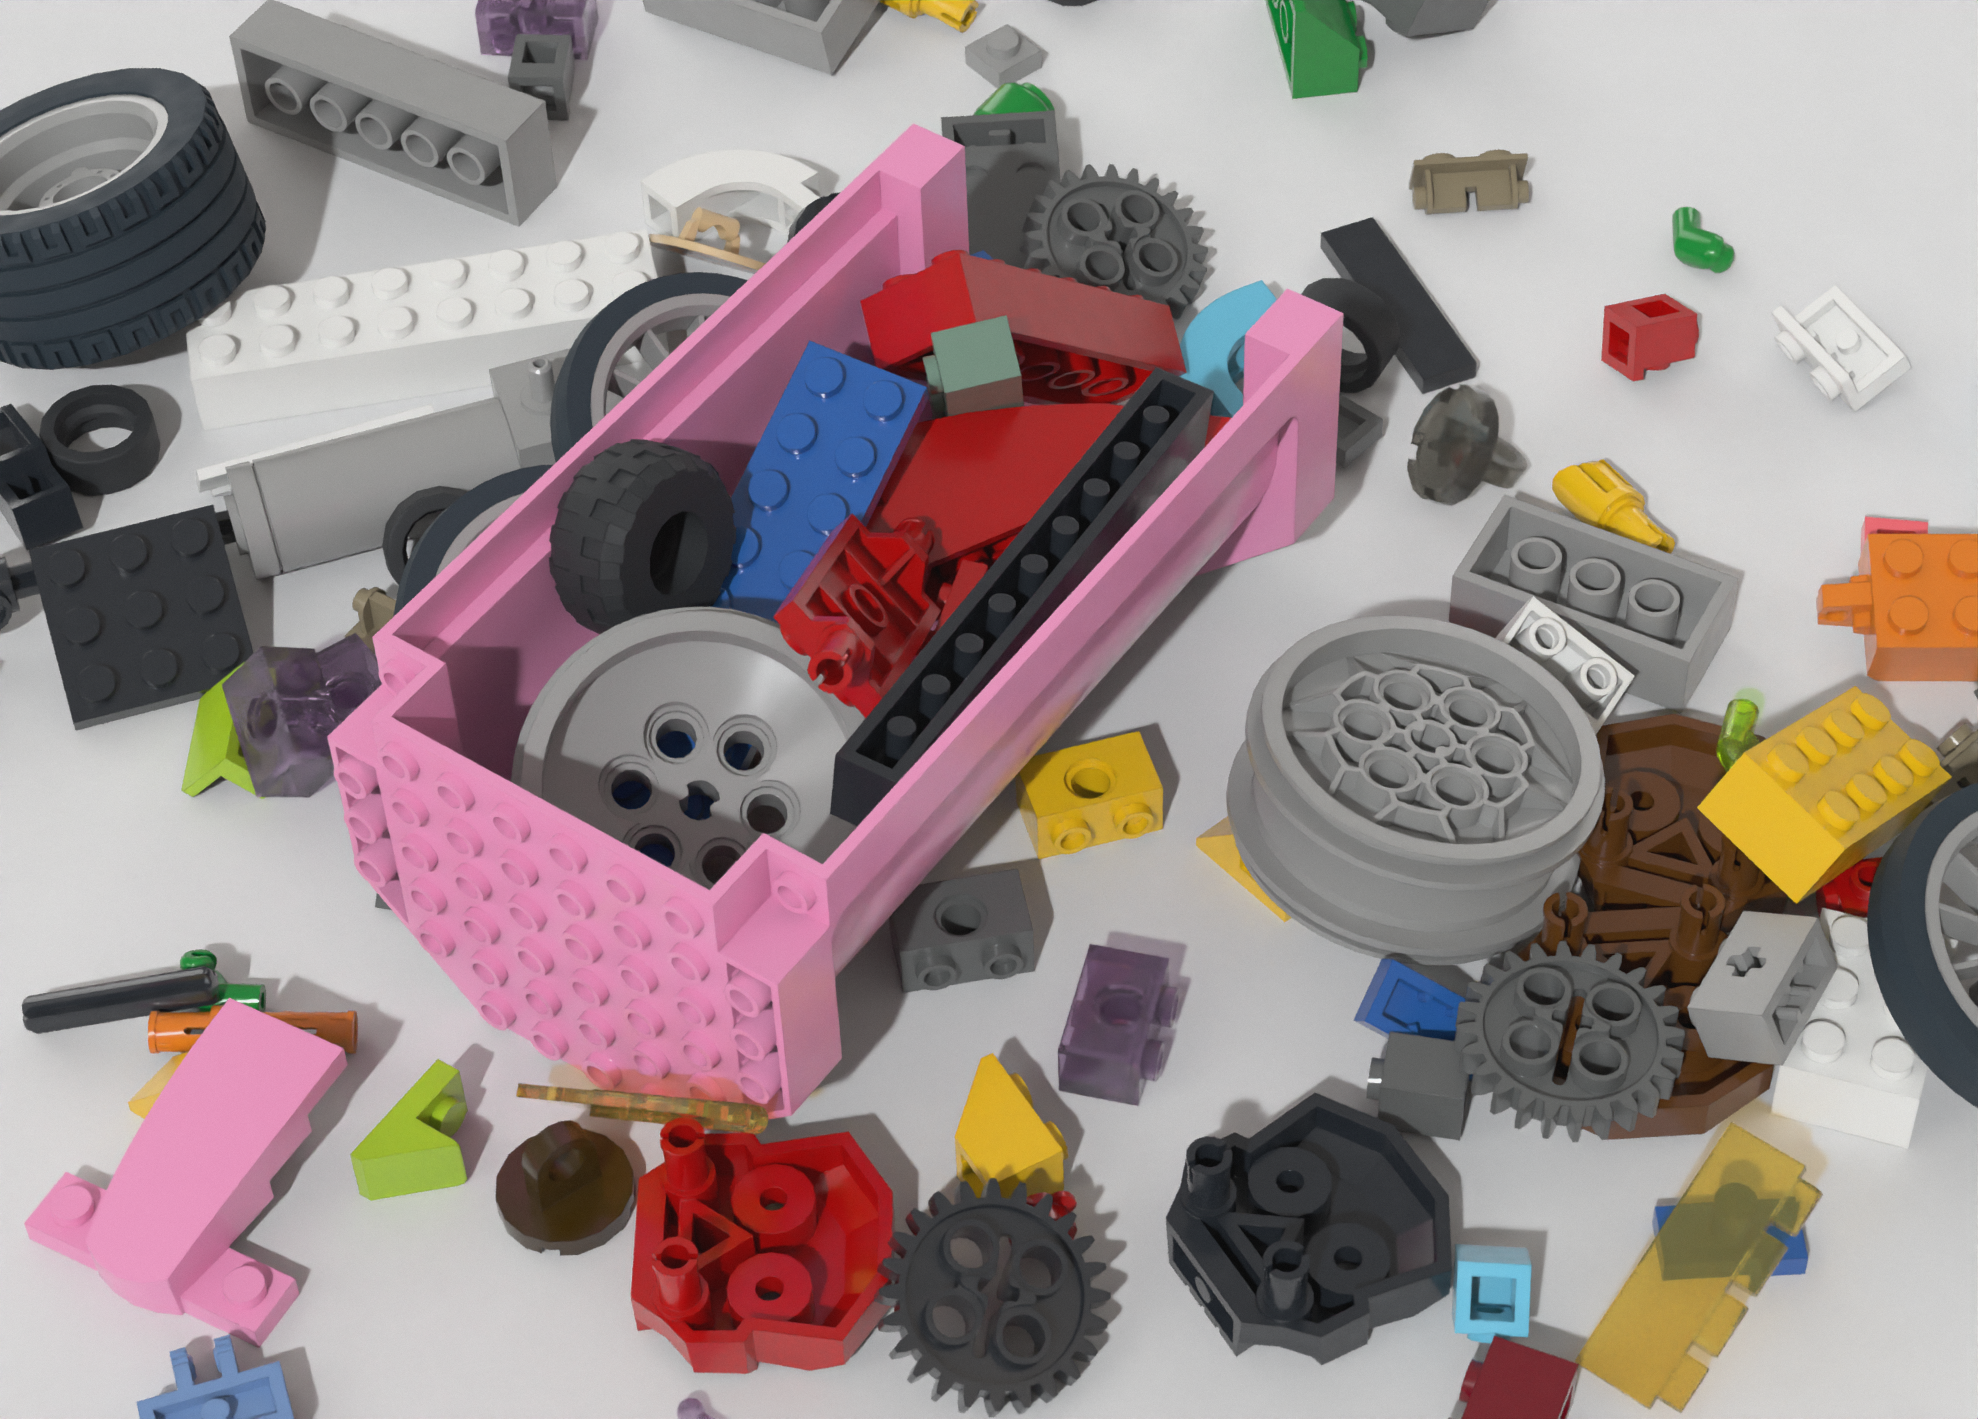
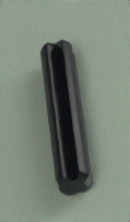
[22,966,220,1034]

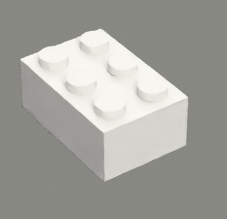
[1770,908,1959,1149]

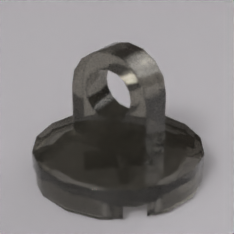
[1407,384,1528,506]

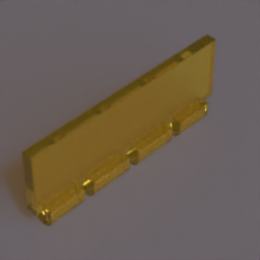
[516,1083,768,1134]
[1575,1122,1823,1413]

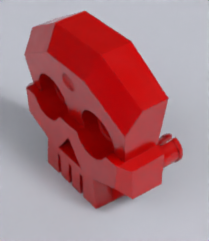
[631,1117,895,1374]

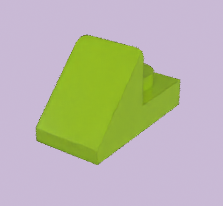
[350,1059,468,1201]

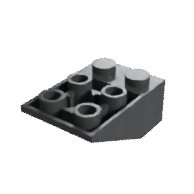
[941,111,1061,269]

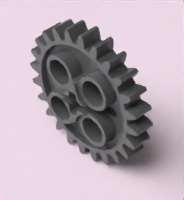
[1020,164,1208,319]
[1454,941,1685,1142]

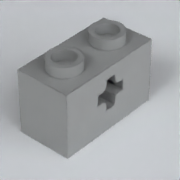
[1687,911,1838,1066]

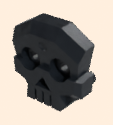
[1166,1093,1452,1365]

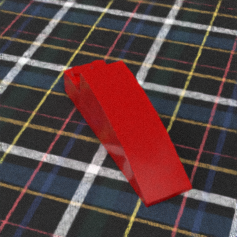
[866,403,1231,604]

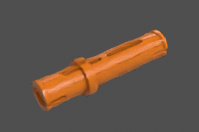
[148,1005,358,1054]

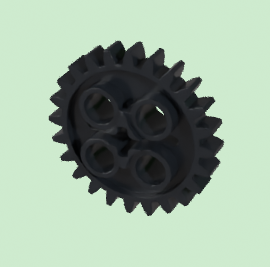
[874,1178,1111,1417]

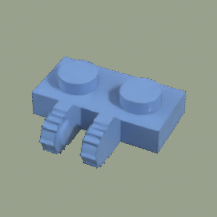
[136,1334,295,1419]

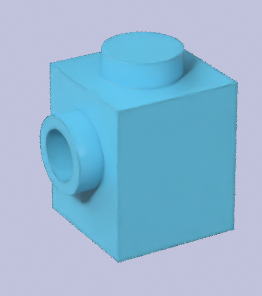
[1452,1244,1532,1343]

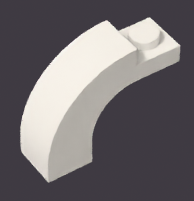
[640,149,820,242]

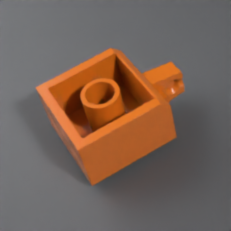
[1816,534,1978,682]

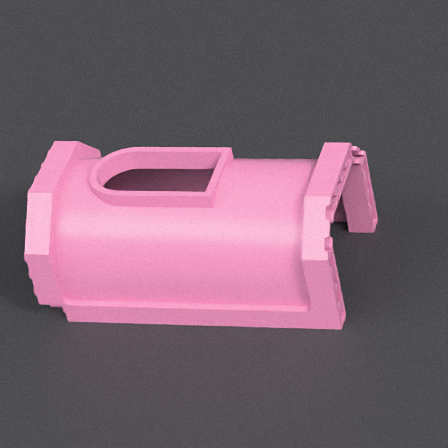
[327,123,1343,1131]

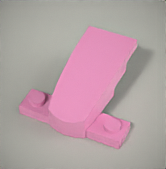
[24,998,348,1348]

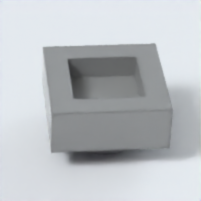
[965,24,1042,89]

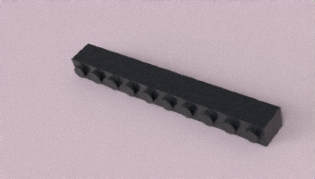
[830,367,1214,826]

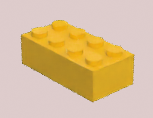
[1697,686,1952,904]

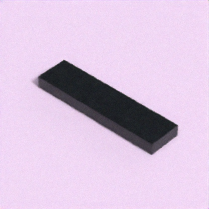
[1320,217,1477,394]

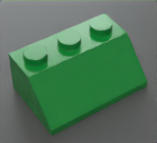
[1265,0,1368,99]

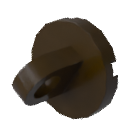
[495,1120,635,1256]

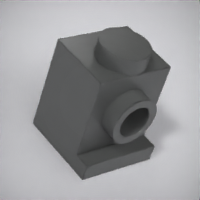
[508,34,575,120]

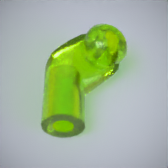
[1716,699,1760,772]

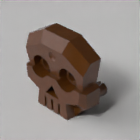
[1576,714,1789,934]
[1517,884,1774,1140]

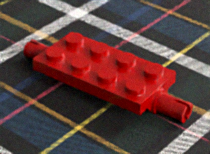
[773,513,941,718]

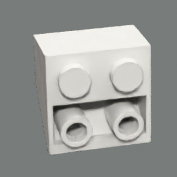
[1496,596,1635,735]

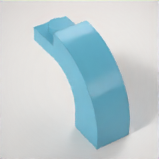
[1179,280,1277,418]

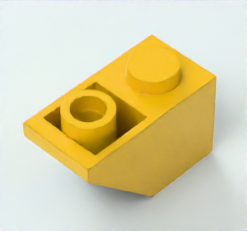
[955,1053,1069,1199]

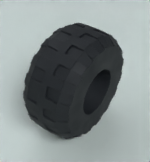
[549,439,736,634]

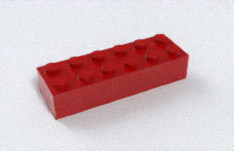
[860,250,1187,405]

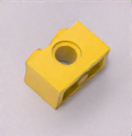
[1015,731,1163,860]

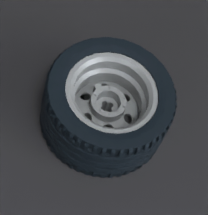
[0,68,266,370]

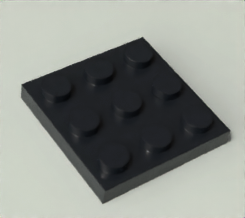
[29,505,258,731]

